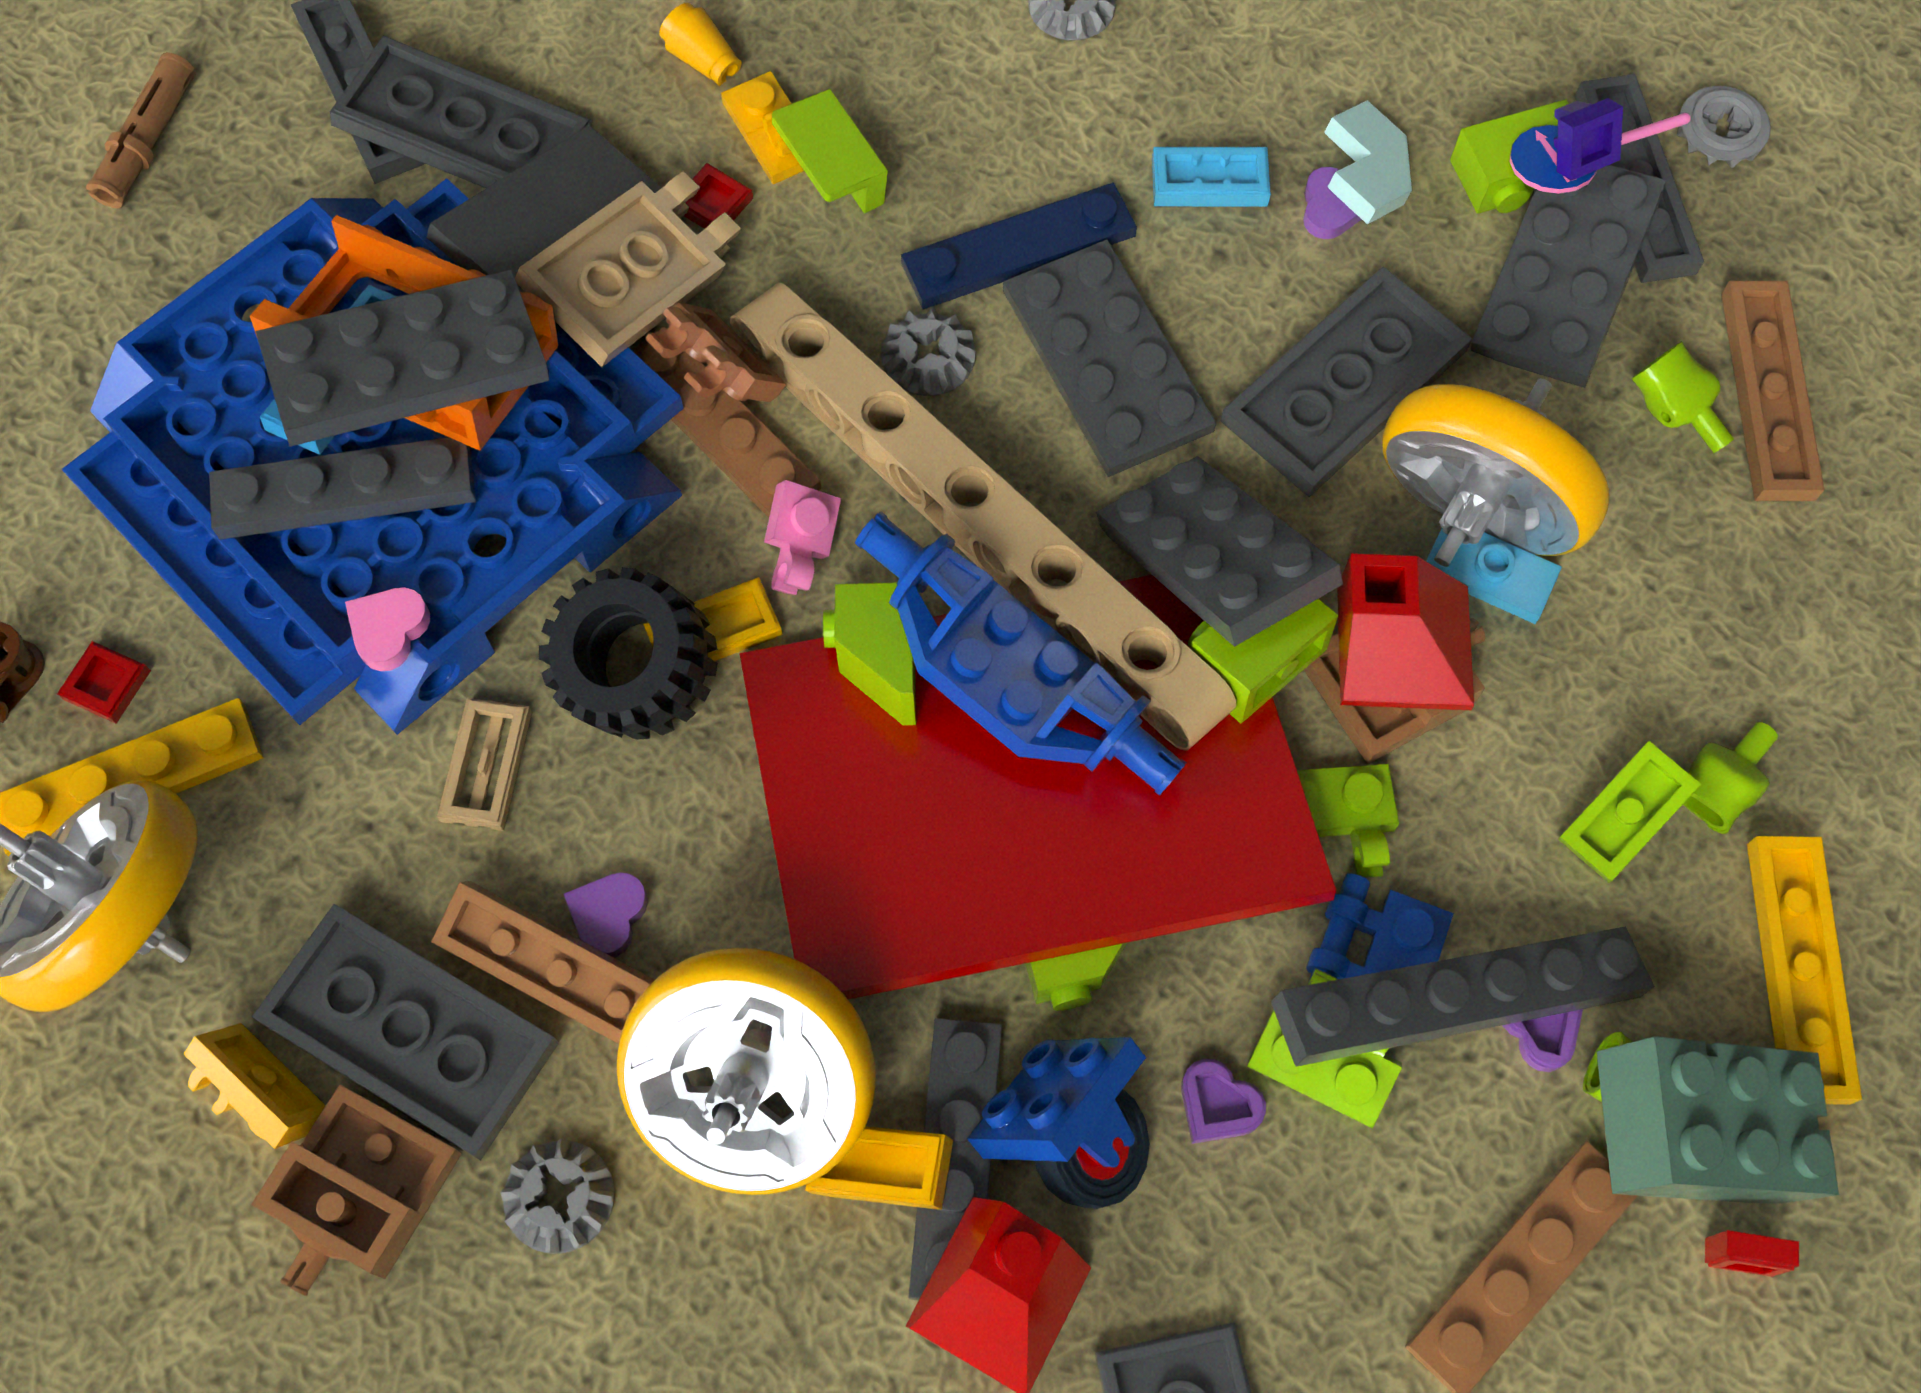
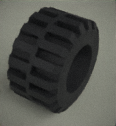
[539,567,718,740]

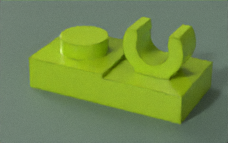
[1558,741,1701,883]

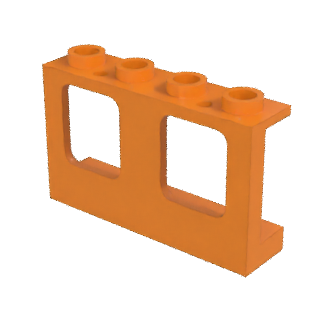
[250,215,558,451]

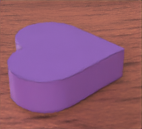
[1303,167,1361,239]
[564,872,648,957]
[1502,1009,1583,1072]
[1181,1059,1266,1144]

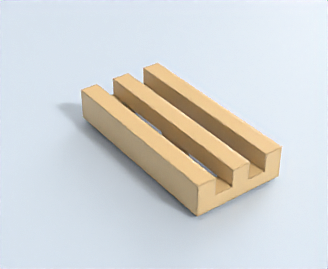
[437,698,532,831]

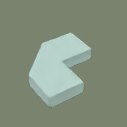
[1324,100,1412,224]

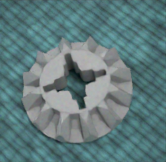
[1028,0,1116,40]
[1677,86,1771,168]
[881,307,976,396]
[500,1138,615,1254]

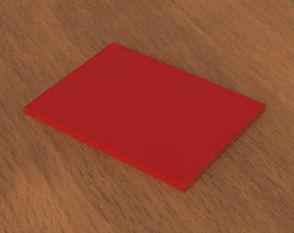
[739,575,1337,1000]

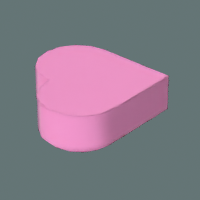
[345,587,430,671]

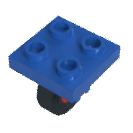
[967,1037,1150,1209]

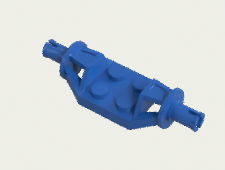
[855,511,1187,796]

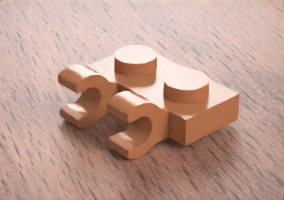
[645,302,787,402]

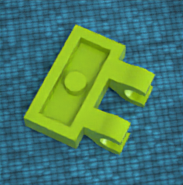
[1297,764,1399,878]
[1247,968,1402,1129]

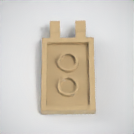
[515,171,741,367]

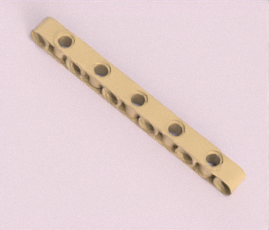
[730,282,1237,750]

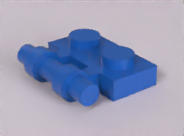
[1306,873,1454,985]

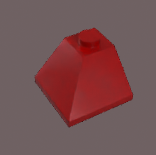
[905,1197,1091,1393]

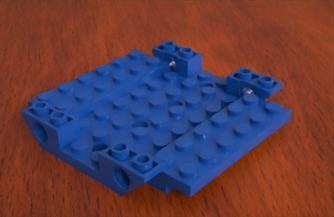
[62,178,684,735]

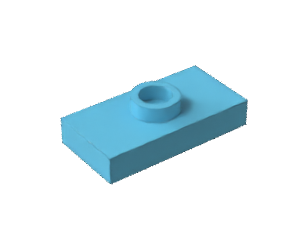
[1152,147,1271,207]
[1426,528,1562,624]

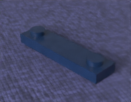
[901,182,1137,310]

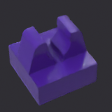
[1554,98,1623,181]

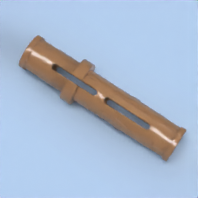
[86,52,196,208]

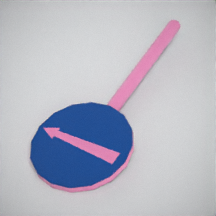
[1509,113,1691,194]

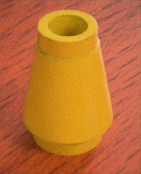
[659,2,742,86]

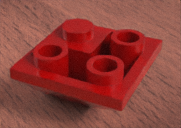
[1337,553,1474,711]

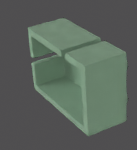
[1596,1036,1839,1204]

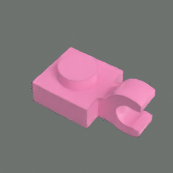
[764,480,841,595]

